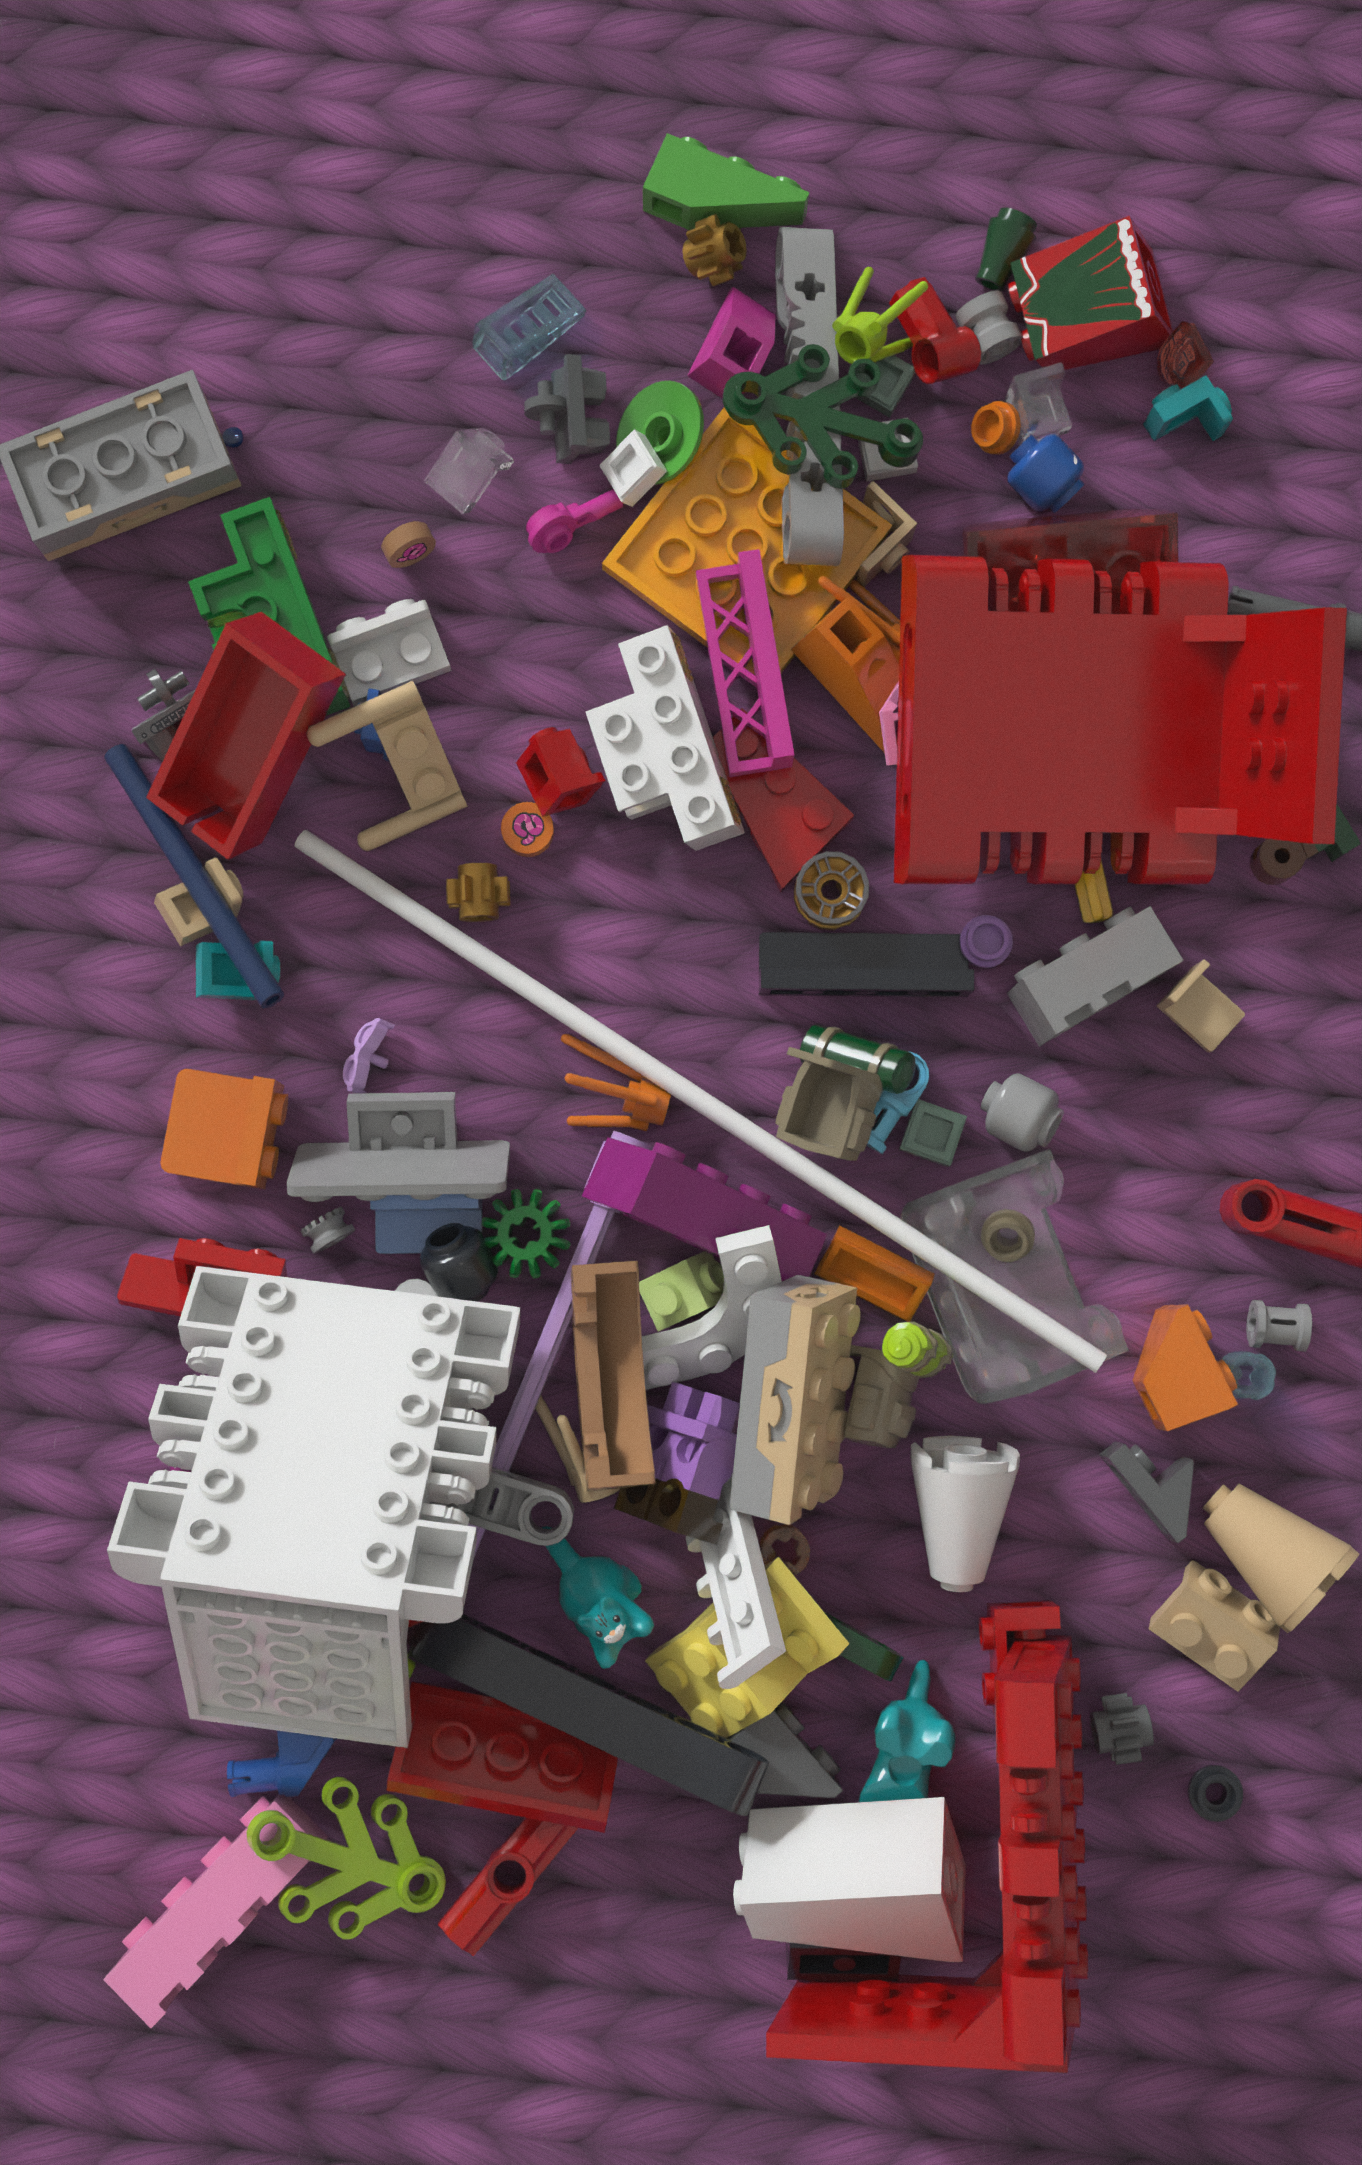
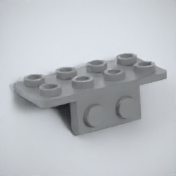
[287,1092,510,1202]

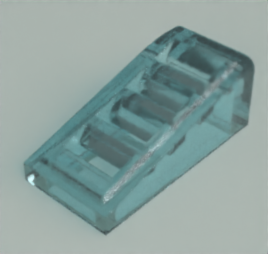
[472,274,586,381]

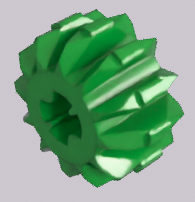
[481,1189,571,1279]

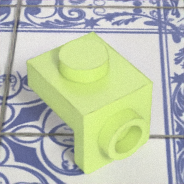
[639,1251,724,1332]

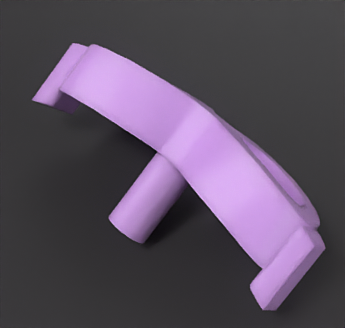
[343,1018,395,1094]

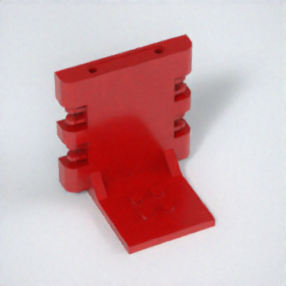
[894,555,1347,884]
[766,1635,1088,2073]

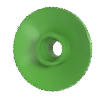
[616,381,704,485]

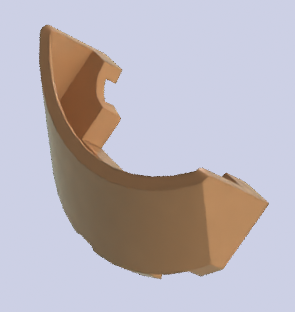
[571,1261,656,1492]

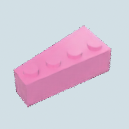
[103,1794,328,2028]

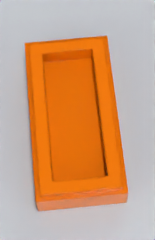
[814,1225,935,1322]

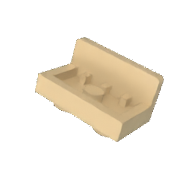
[1149,1560,1280,1692]

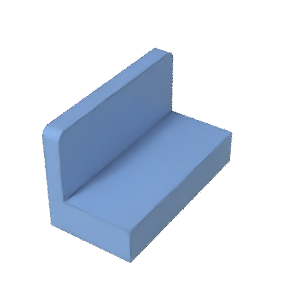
[370,1194,482,1254]

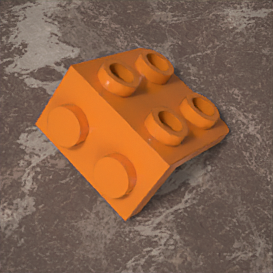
[160,1069,288,1190]

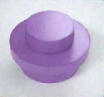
[959,915,1013,968]

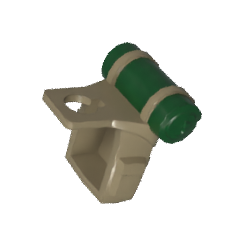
[775,1024,916,1161]

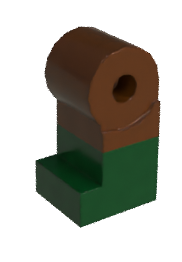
[1250,804,1362,885]

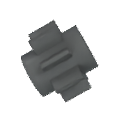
[1090,1693,1154,1765]

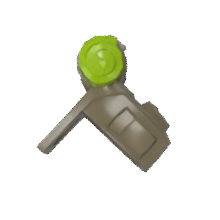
[844,1322,954,1448]

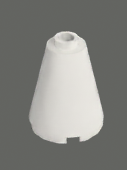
[910,1436,1020,1592]

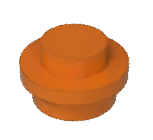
[971,401,1021,455]

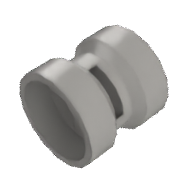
[955,290,1023,365]

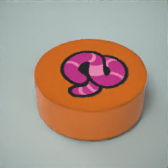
[501,802,554,857]

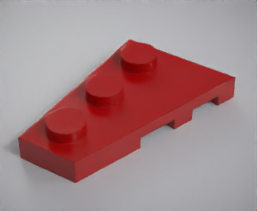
[713,708,855,892]

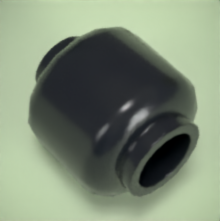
[419,1223,499,1302]

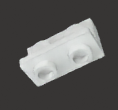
[327,599,452,706]

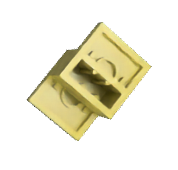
[645,1557,850,1738]

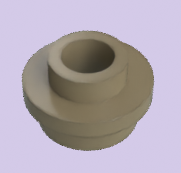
[981,1209,1035,1262]

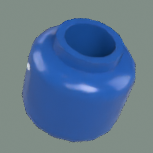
[1007,434,1085,513]

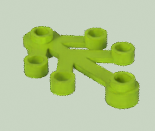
[247,1777,446,1940]

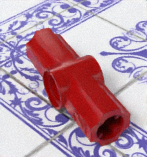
[438,1817,578,1956]

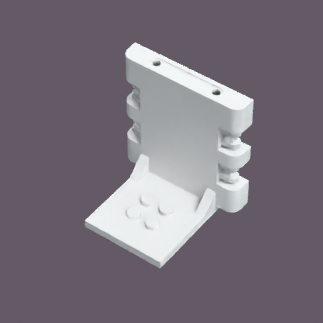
[107,1266,520,1748]

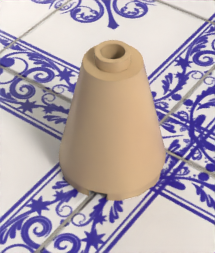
[1203,1484,1359,1633]

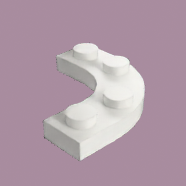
[642,1225,782,1390]

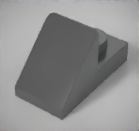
[1099,1441,1194,1543]

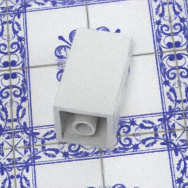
[733,1797,966,1962]

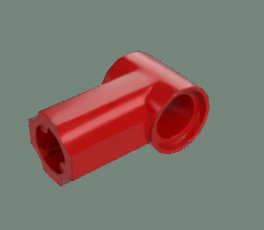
[889,277,981,384]

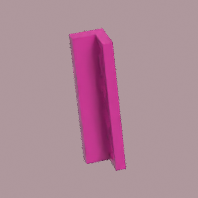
[696,549,794,777]

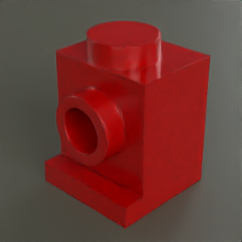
[516,727,606,817]

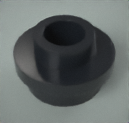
[1187,1765,1243,1822]

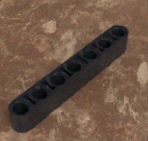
[407,1613,770,1816]

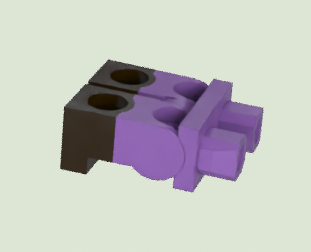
[613,1382,740,1545]

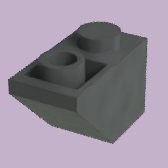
[727,1703,843,1798]

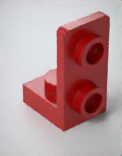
[979,1600,1061,1714]

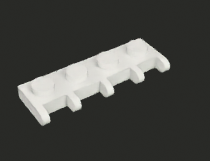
[686,1473,786,1689]

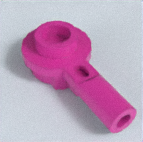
[526,489,623,553]

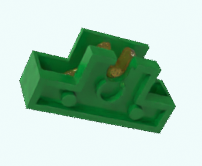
[188,497,351,716]

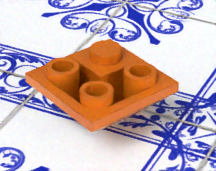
[1132,1304,1238,1431]

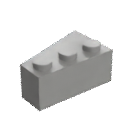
[1007,906,1184,1047]

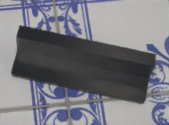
[759,932,974,997]

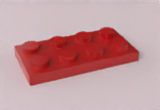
[386,1682,618,1833]

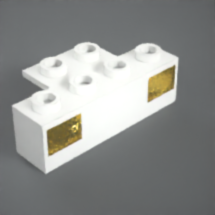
[586,625,745,851]

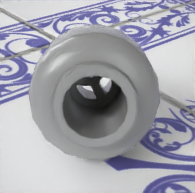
[980,1073,1064,1152]

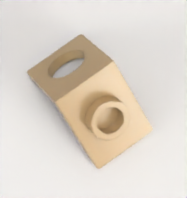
[856,481,917,587]
[1157,959,1245,1053]

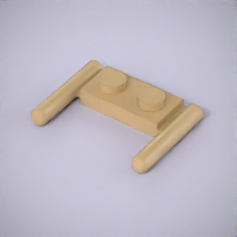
[307,681,468,851]

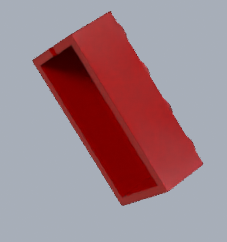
[146,612,346,860]

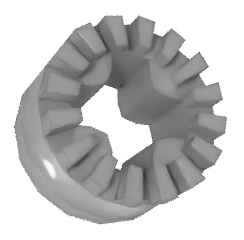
[300,1207,355,1254]

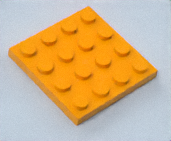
[602,407,893,675]

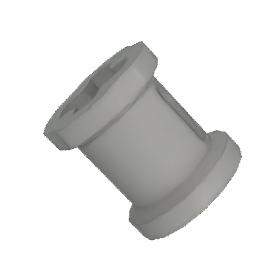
[1246,1300,1312,1352]

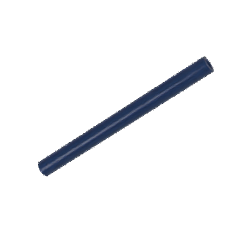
[104,744,285,1009]

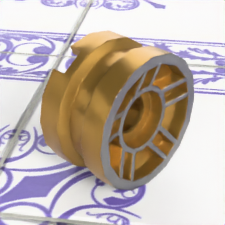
[794,851,869,931]

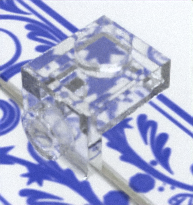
[424,428,514,514]

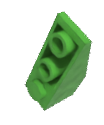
[643,133,809,230]

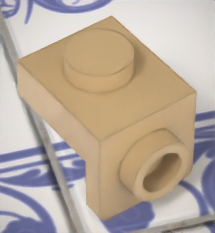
[154,858,243,946]

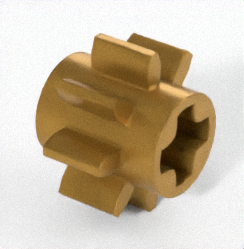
[682,214,747,286]
[446,863,510,922]

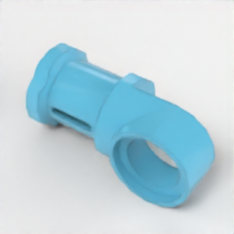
[866,1051,929,1154]

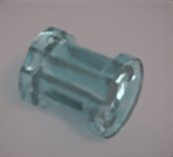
[1222,1351,1276,1400]

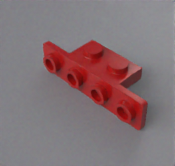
[117,1238,287,1317]

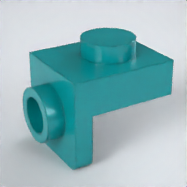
[1143,375,1233,441]
[196,941,280,1000]

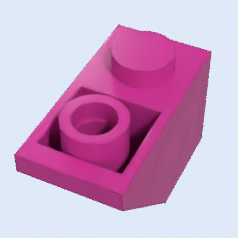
[687,287,776,398]

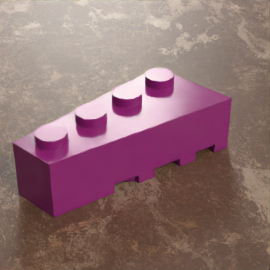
[582,1137,827,1281]

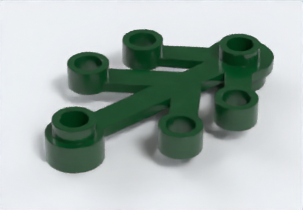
[722,344,923,489]

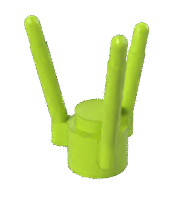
[832,266,928,364]

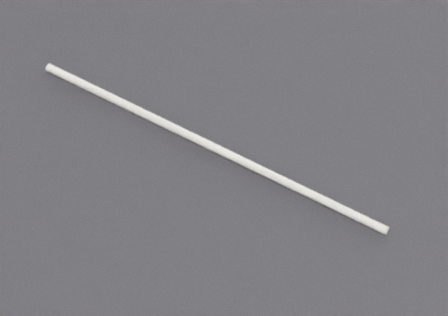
[295,830,1107,1373]

